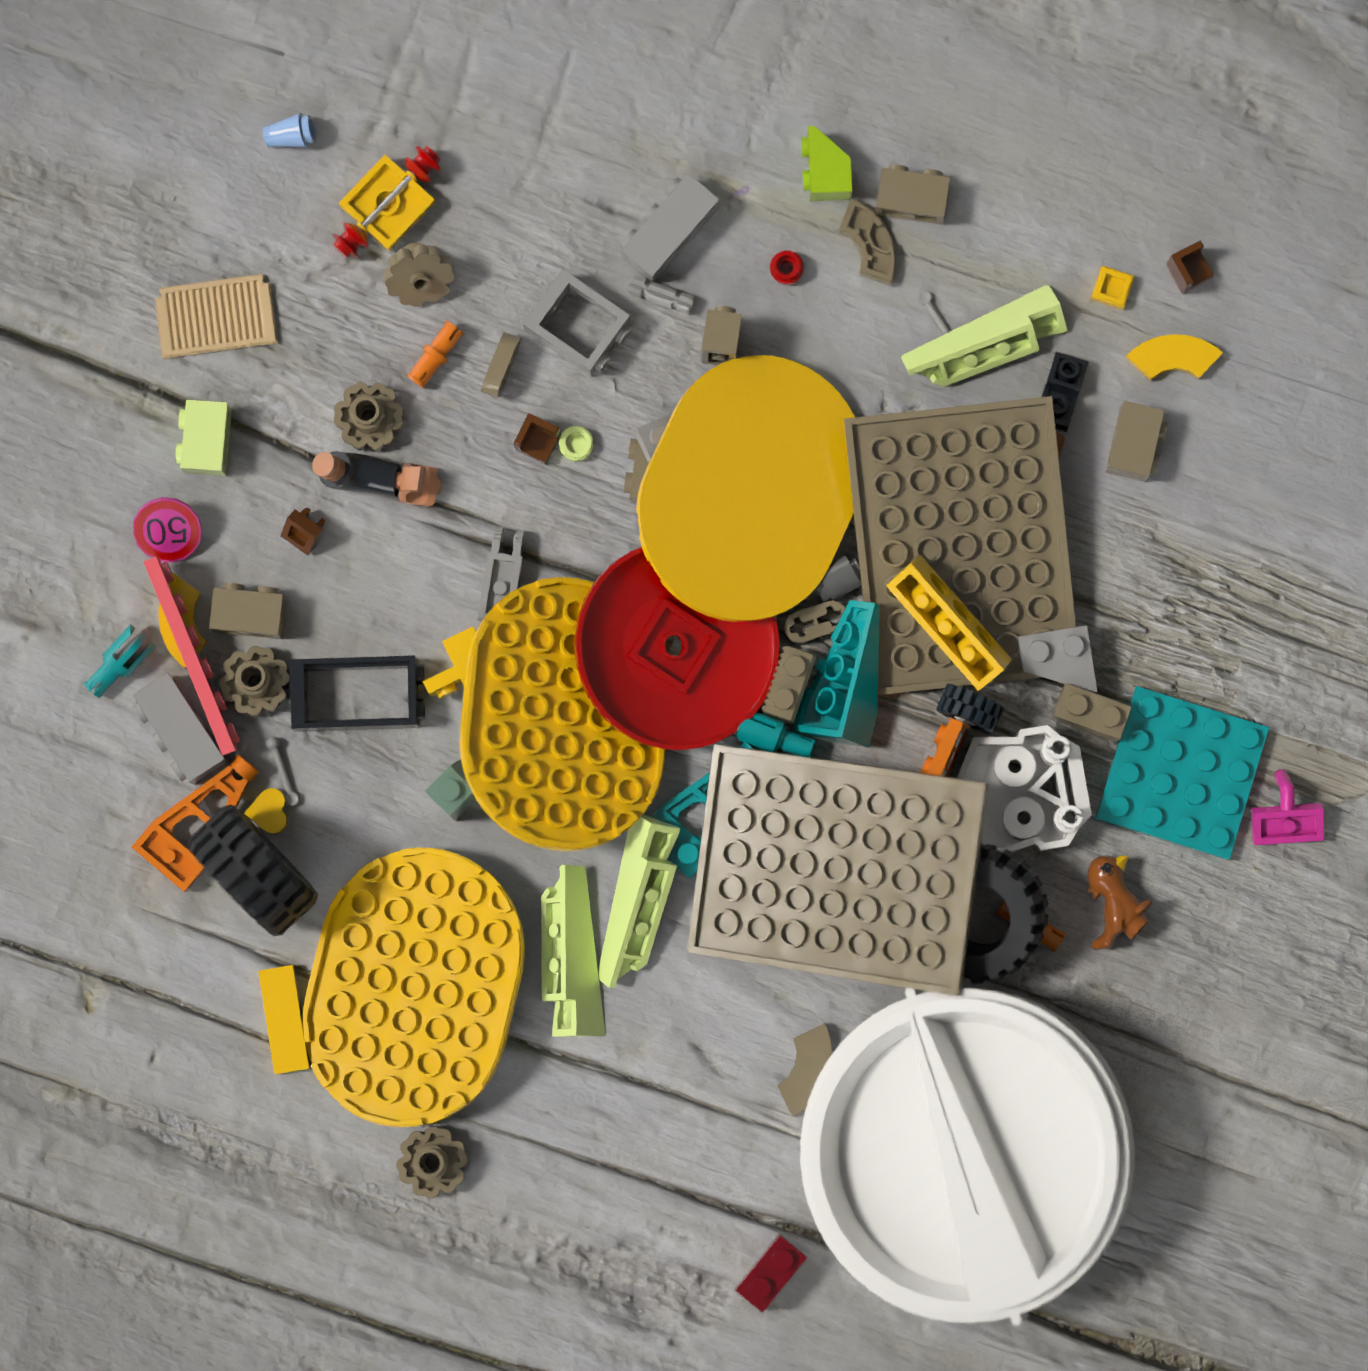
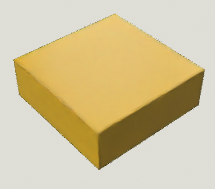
[1090,265,1134,310]

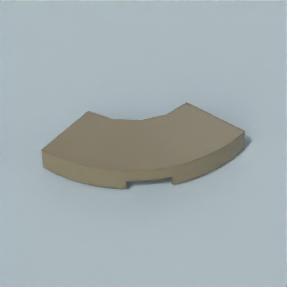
[839,198,896,286]
[777,1023,832,1117]

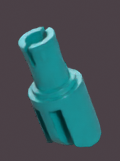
[84,624,156,698]
[736,711,815,757]

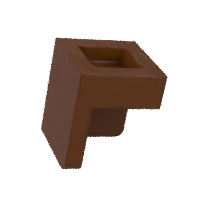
[1166,240,1214,294]
[513,413,561,465]

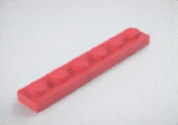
[143,557,240,756]

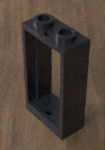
[290,655,425,732]

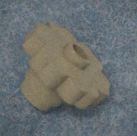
[383,243,455,307]
[334,382,404,451]
[219,646,290,717]
[396,1126,468,1199]

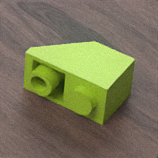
[801,126,852,201]

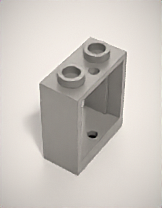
[523,268,632,377]

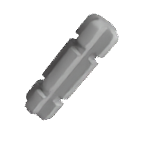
[628,276,694,314]

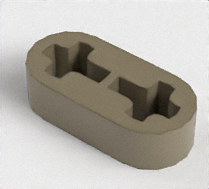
[481,332,521,398]
[784,601,846,645]

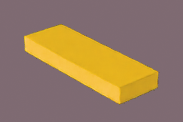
[258,965,310,1075]

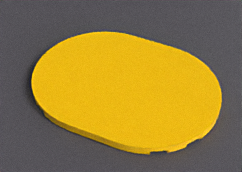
[636,355,855,622]
[459,577,666,851]
[302,847,525,1127]

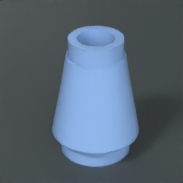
[263,113,316,147]

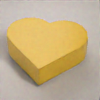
[244,788,288,834]

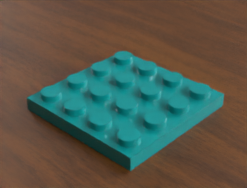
[1095,686,1269,861]

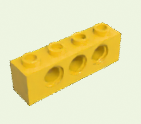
[886,555,1012,691]

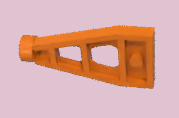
[131,754,259,892]

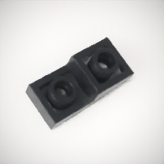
[1042,351,1089,432]

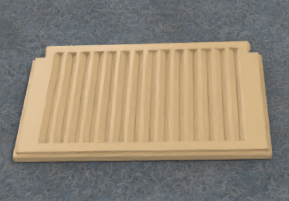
[155,274,278,359]

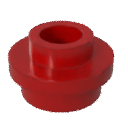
[770,250,804,285]

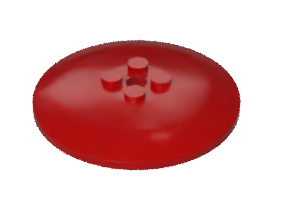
[574,547,779,750]

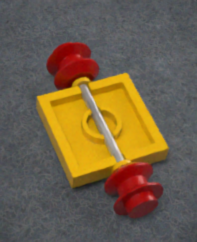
[332,146,441,259]

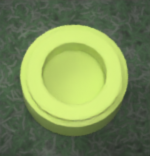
[559,426,594,462]

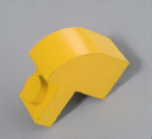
[423,626,476,699]

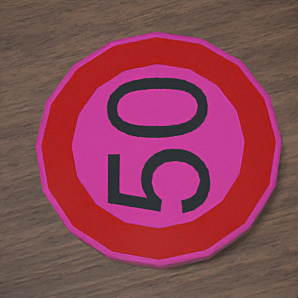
[133,497,202,562]

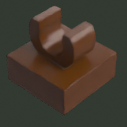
[280,508,325,556]

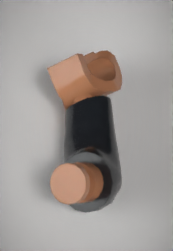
[312,451,442,507]

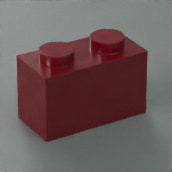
[735,1233,807,1313]

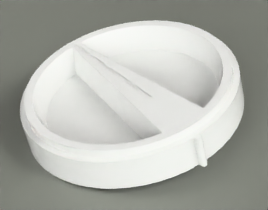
[800,988,1135,1326]

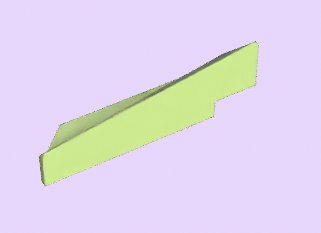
[901,285,1068,387]
[598,815,680,988]
[541,865,605,1037]

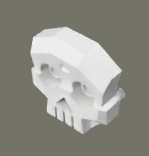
[956,725,1092,852]

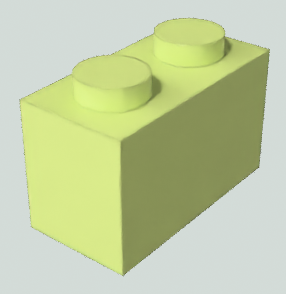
[176,400,232,476]

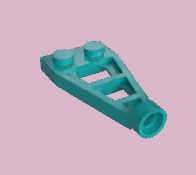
[651,743,754,878]

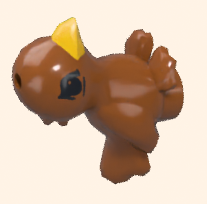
[1088,855,1152,951]

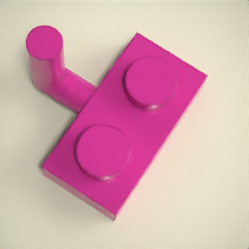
[1252,769,1324,845]

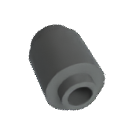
[816,555,861,602]

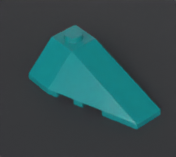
[792,600,880,748]

